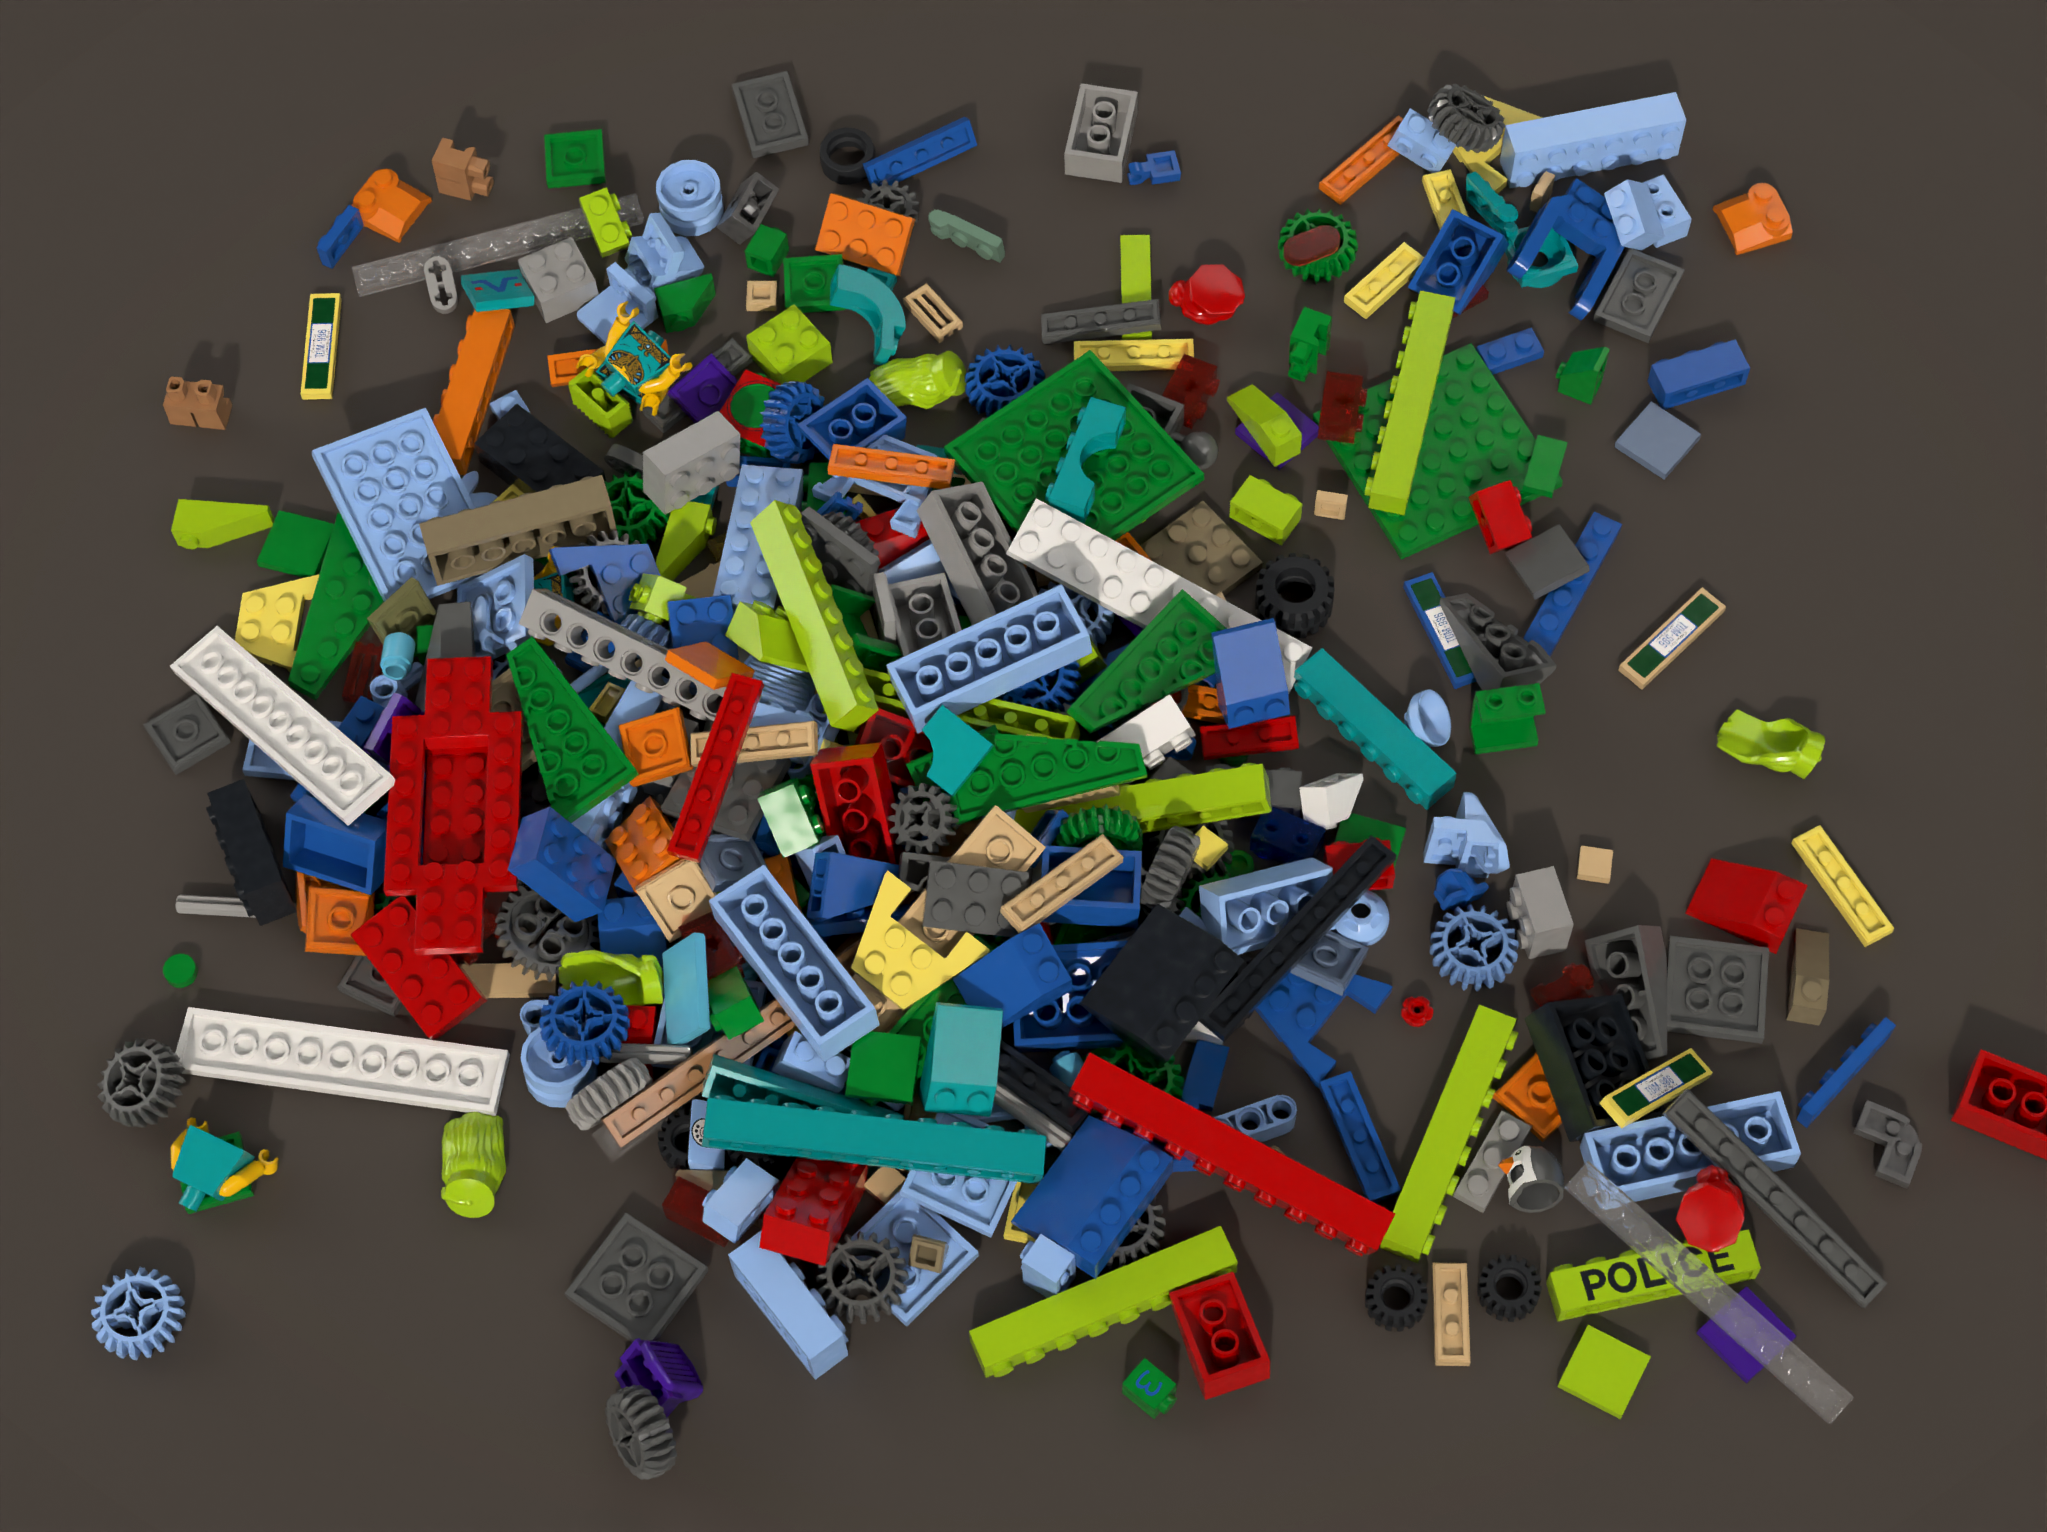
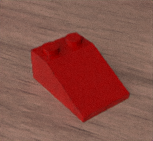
[1685,858,1808,954]
[1169,1272,1270,1400]

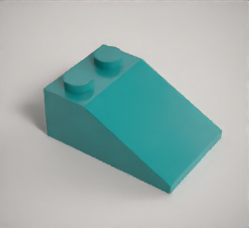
[918,1002,1003,1117]

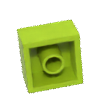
[746,304,833,384]

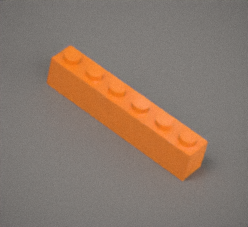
[433,309,515,475]

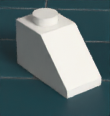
[1299,773,1363,830]

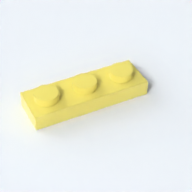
[1344,242,1424,319]

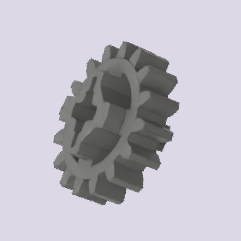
[857,180,920,223]
[888,783,959,855]

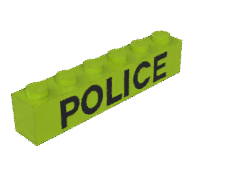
[1546,1229,1761,1322]

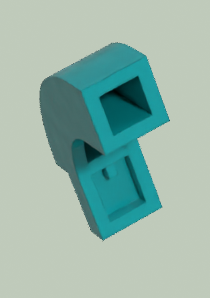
[830,264,906,365]

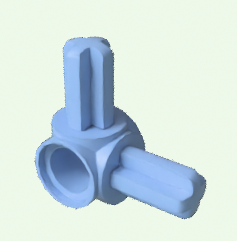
[370,662,423,708]

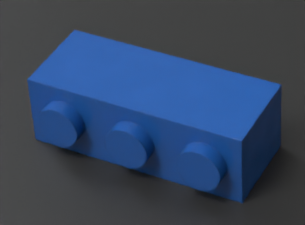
[1648,339,1750,410]

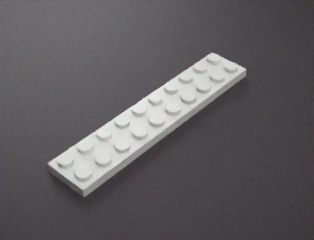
[1006,498,1312,694]
[170,626,396,826]
[175,1007,510,1116]

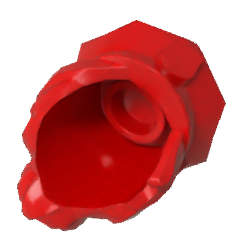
[1169,264,1245,325]
[1676,1165,1745,1252]

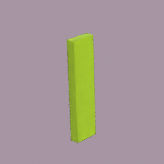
[1120,235,1152,340]

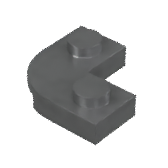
[1854,1100,1922,1189]

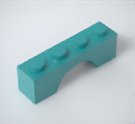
[1045,397,1126,524]

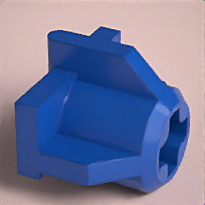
[1433,868,1489,911]

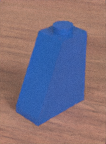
[806,852,900,919]

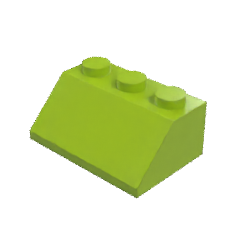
[725,600,810,673]

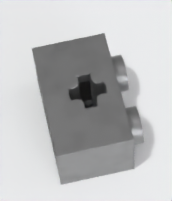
[716,172,779,245]

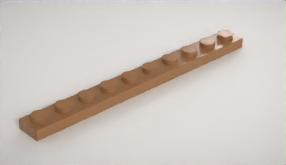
[601,938,862,1147]

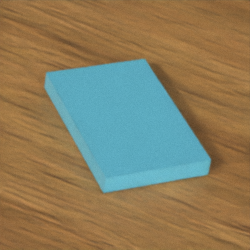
[662,932,710,1045]

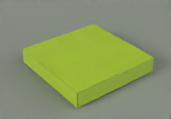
[1557,1325,1651,1419]

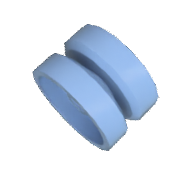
[656,160,724,236]
[520,1027,598,1108]

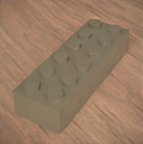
[419,475,617,586]

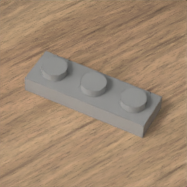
[1453,1111,1532,1213]

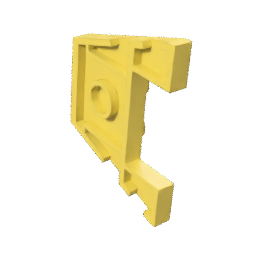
[1453,96,1542,194]
[235,574,319,672]
[851,871,990,1011]

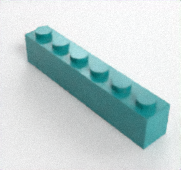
[1294,648,1457,810]
[702,1054,905,1120]

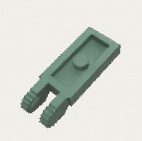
[928,209,1005,263]

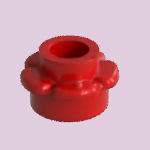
[1401,996,1434,1027]

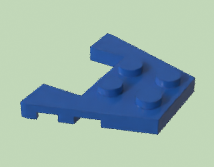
[549,544,661,654]
[1255,973,1393,1088]

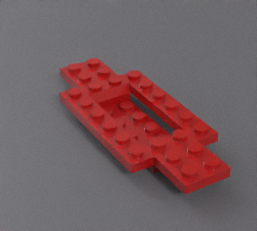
[384,656,523,955]

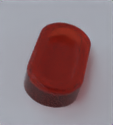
[1283,225,1340,266]

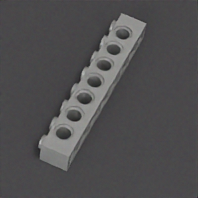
[519,589,762,721]

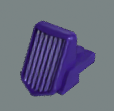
[363,693,428,773]
[614,1338,704,1418]

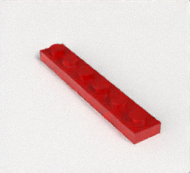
[667,673,764,863]

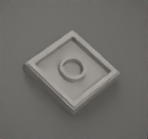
[873,572,897,645]

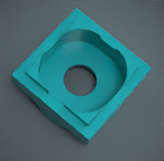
[1505,226,1578,288]

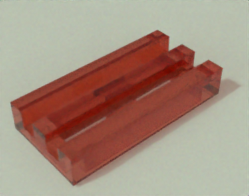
[342,642,383,703]

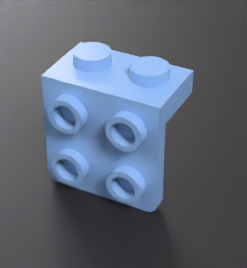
[577,262,658,345]

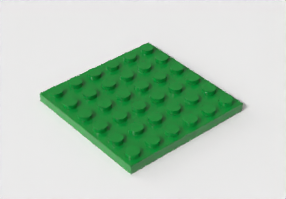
[1312,343,1563,560]
[944,350,1204,541]

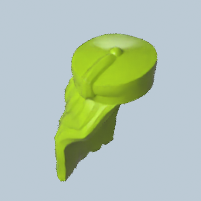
[869,351,967,409]
[1717,709,1825,779]
[559,950,664,1006]
[441,1112,506,1218]

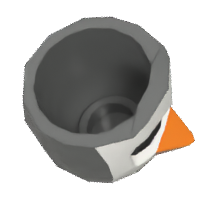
[1498,1145,1564,1213]

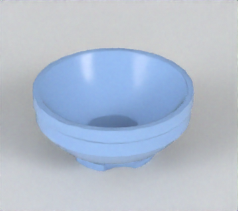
[1404,689,1451,747]
[1333,891,1389,946]

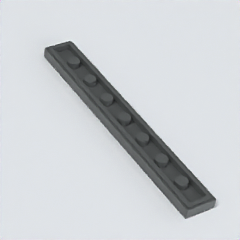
[1663,1089,1888,1308]

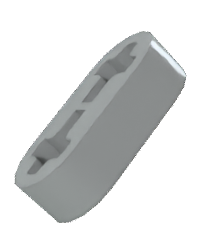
[424,256,458,314]

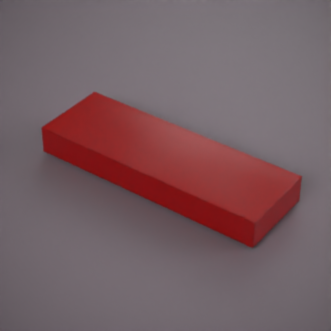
[1200,715,1299,760]

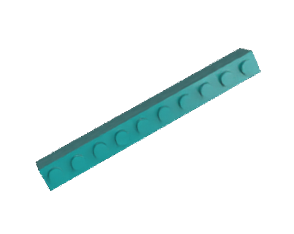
[702,1095,1046,1184]

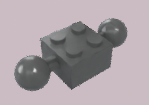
[1126,383,1219,470]

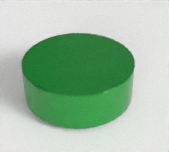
[1223,850,1254,878]
[163,954,198,988]

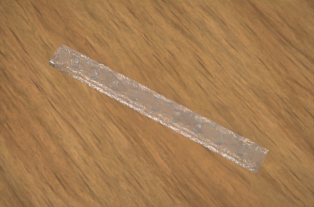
[351,194,645,297]
[1564,1161,1854,1424]

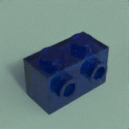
[1250,806,1326,864]

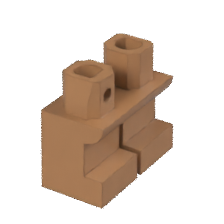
[432,137,494,201]
[163,376,232,430]

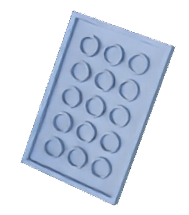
[312,408,485,602]

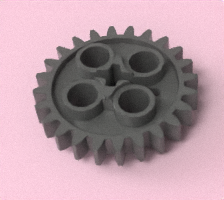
[494,886,600,982]

